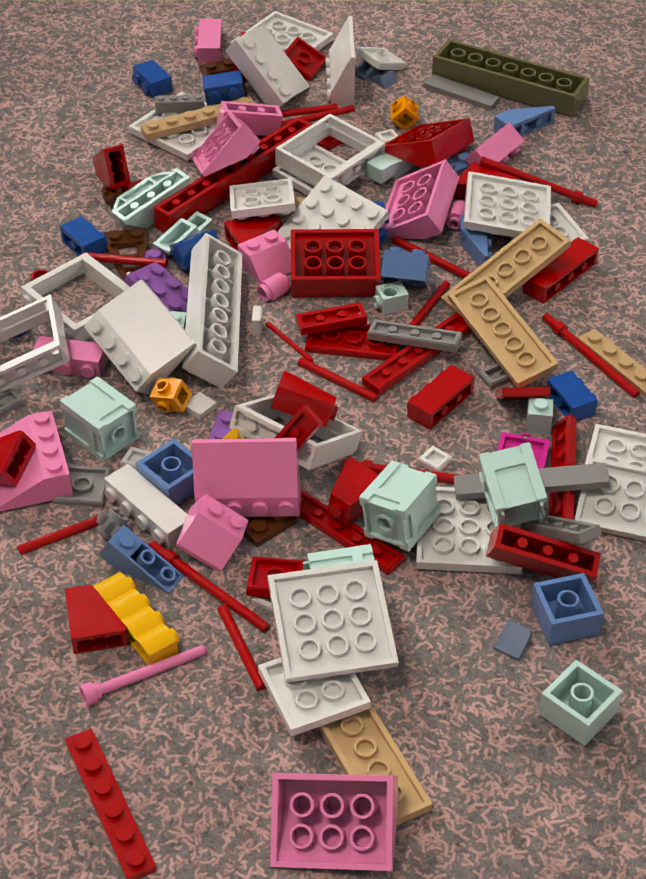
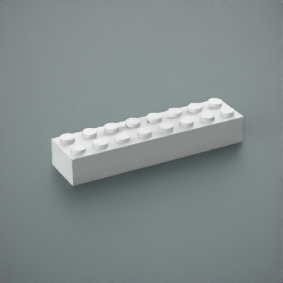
[182,233,242,388]

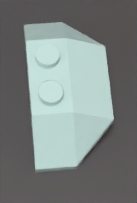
[111,168,191,229]

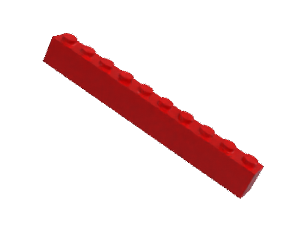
[153,117,312,233]

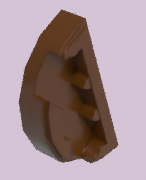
[101,186,123,203]

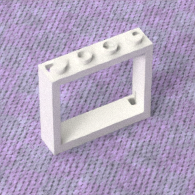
[275,114,385,187]
[21,253,130,341]
[0,294,70,393]
[229,394,362,470]

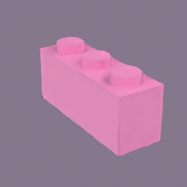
[194,19,222,63]
[217,101,283,137]
[465,122,525,166]
[32,336,108,378]

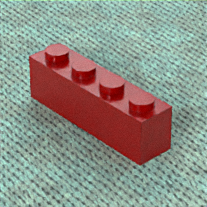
[522,237,599,304]
[486,523,601,584]

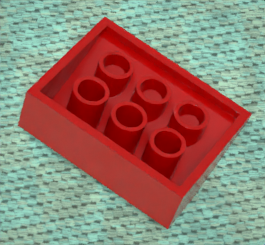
[385,118,474,167]
[291,229,381,297]

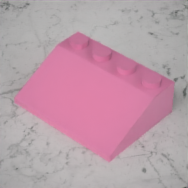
[192,111,260,177]
[384,159,459,239]
[0,410,73,512]
[192,438,301,517]
[270,773,398,871]

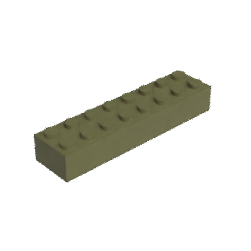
[432,39,590,117]

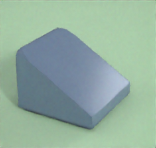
[355,60,381,81]
[369,70,398,89]
[494,620,532,661]

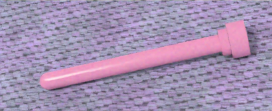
[79,645,207,707]

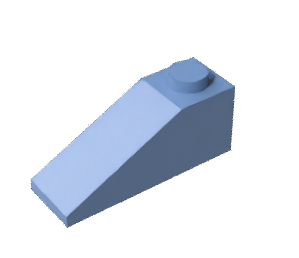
[493,106,555,136]

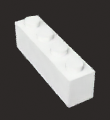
[104,464,188,549]

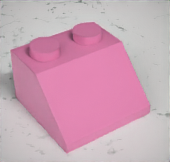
[238,230,291,284]
[176,493,248,571]

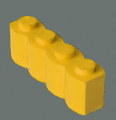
[93,572,180,665]

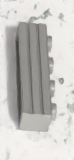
[155,94,205,113]

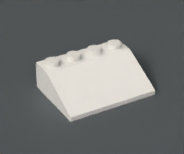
[326,16,355,106]
[225,25,310,108]
[84,280,196,394]

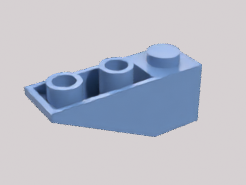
[459,215,492,266]
[99,525,184,593]

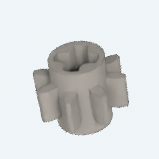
[96,507,129,539]

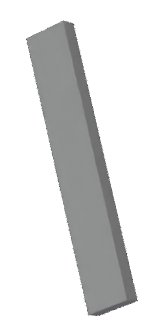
[454,463,610,500]

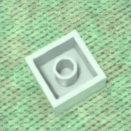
[538,660,623,746]

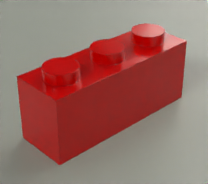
[407,365,474,430]

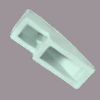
[366,153,416,184]
[153,211,215,255]

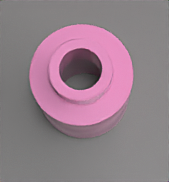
[445,200,465,230]
[257,272,290,302]

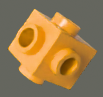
[390,95,419,130]
[149,377,192,413]

